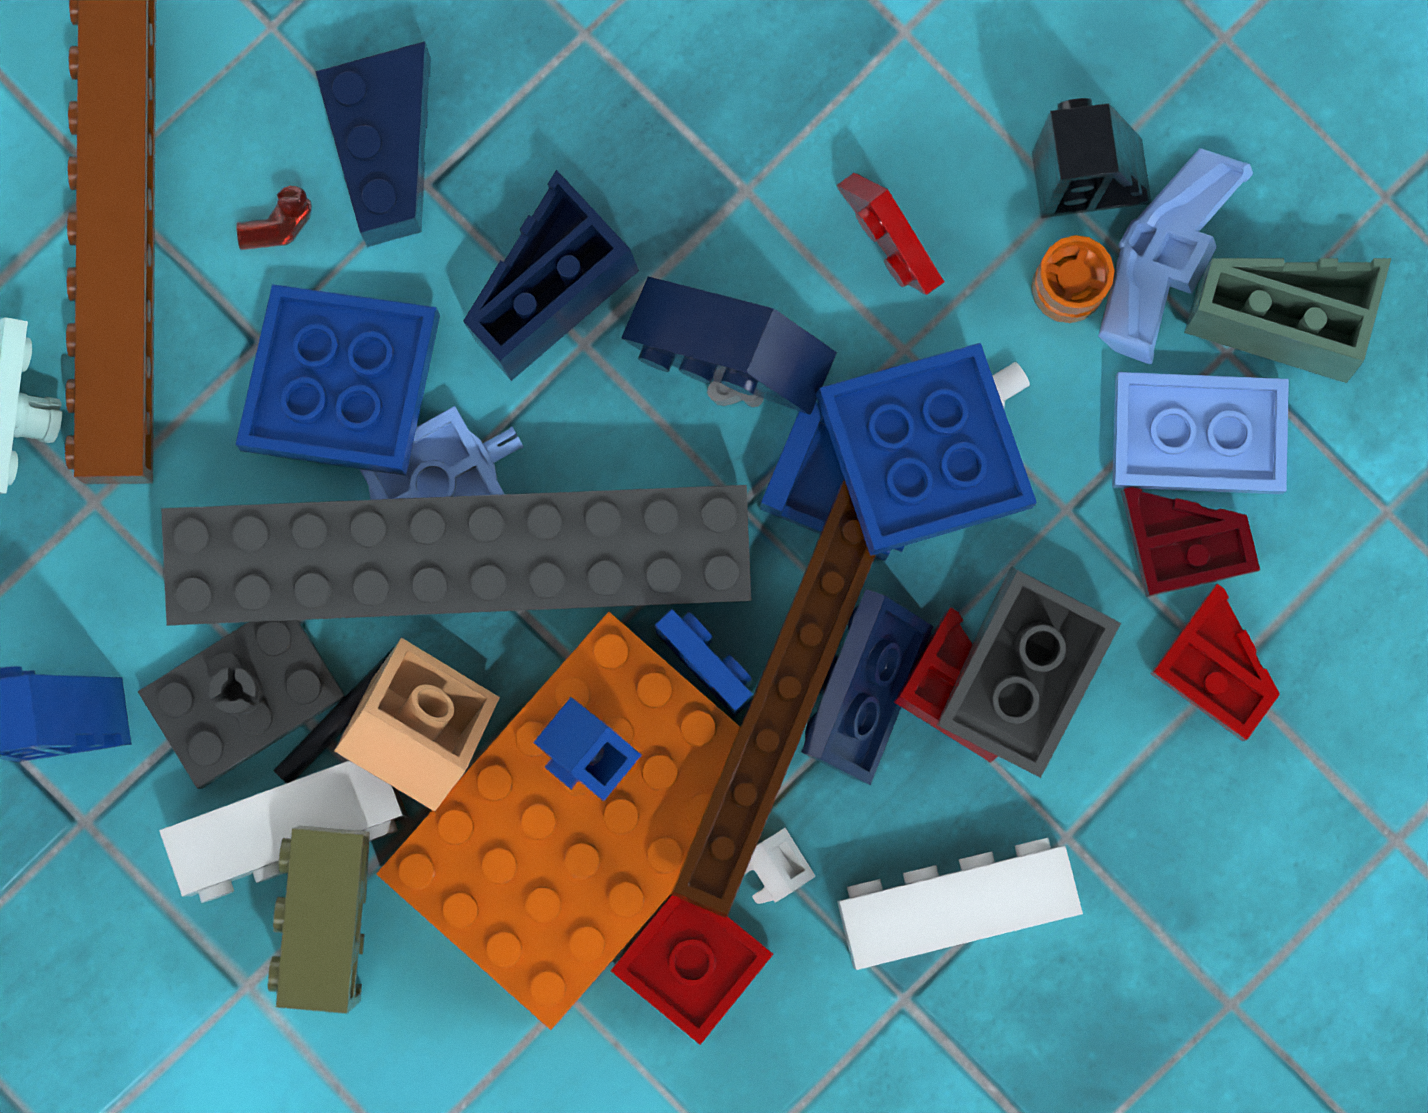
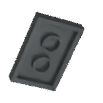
[138,620,346,789]

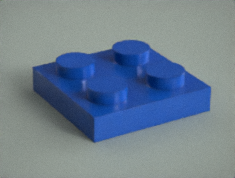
[655,609,753,717]

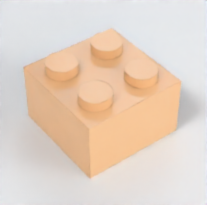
[334,637,500,812]

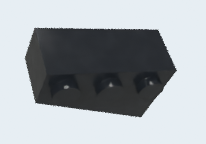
[1032,98,1151,218]

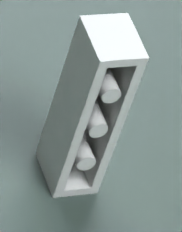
[159,760,408,903]
[837,838,1083,970]

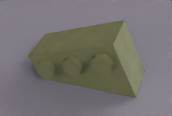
[268,826,370,1014]

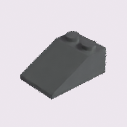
[937,566,1121,778]

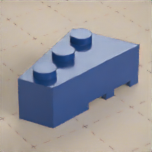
[0,666,132,762]

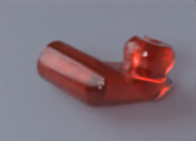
[236,186,312,250]

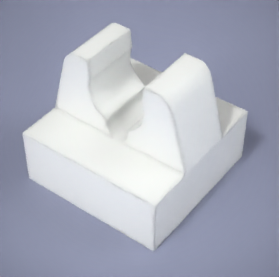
[745,828,816,904]

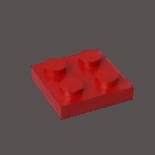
[611,895,773,1045]

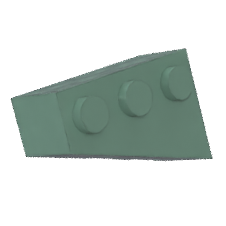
[1184,258,1391,383]

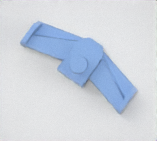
[1098,148,1253,364]

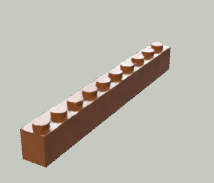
[65,0,156,484]

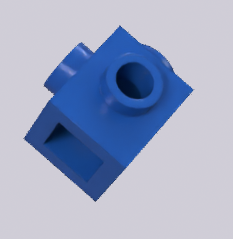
[533,697,641,801]

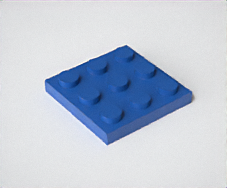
[235,284,440,476]
[816,343,1037,556]

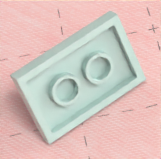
[0,317,62,494]

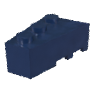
[315,41,431,247]
[463,169,639,381]
[621,276,837,415]

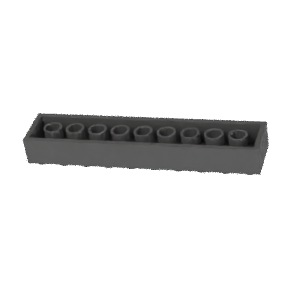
[161,485,751,626]

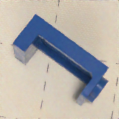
[760,402,905,561]

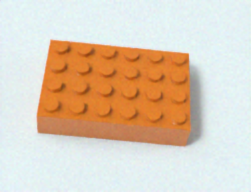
[376,612,740,1030]

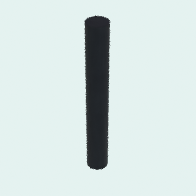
[273,647,394,784]

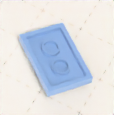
[1112,372,1289,494]

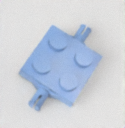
[360,406,524,500]

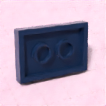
[801,589,933,785]

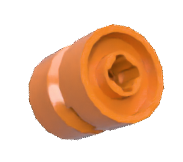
[1032,235,1115,323]

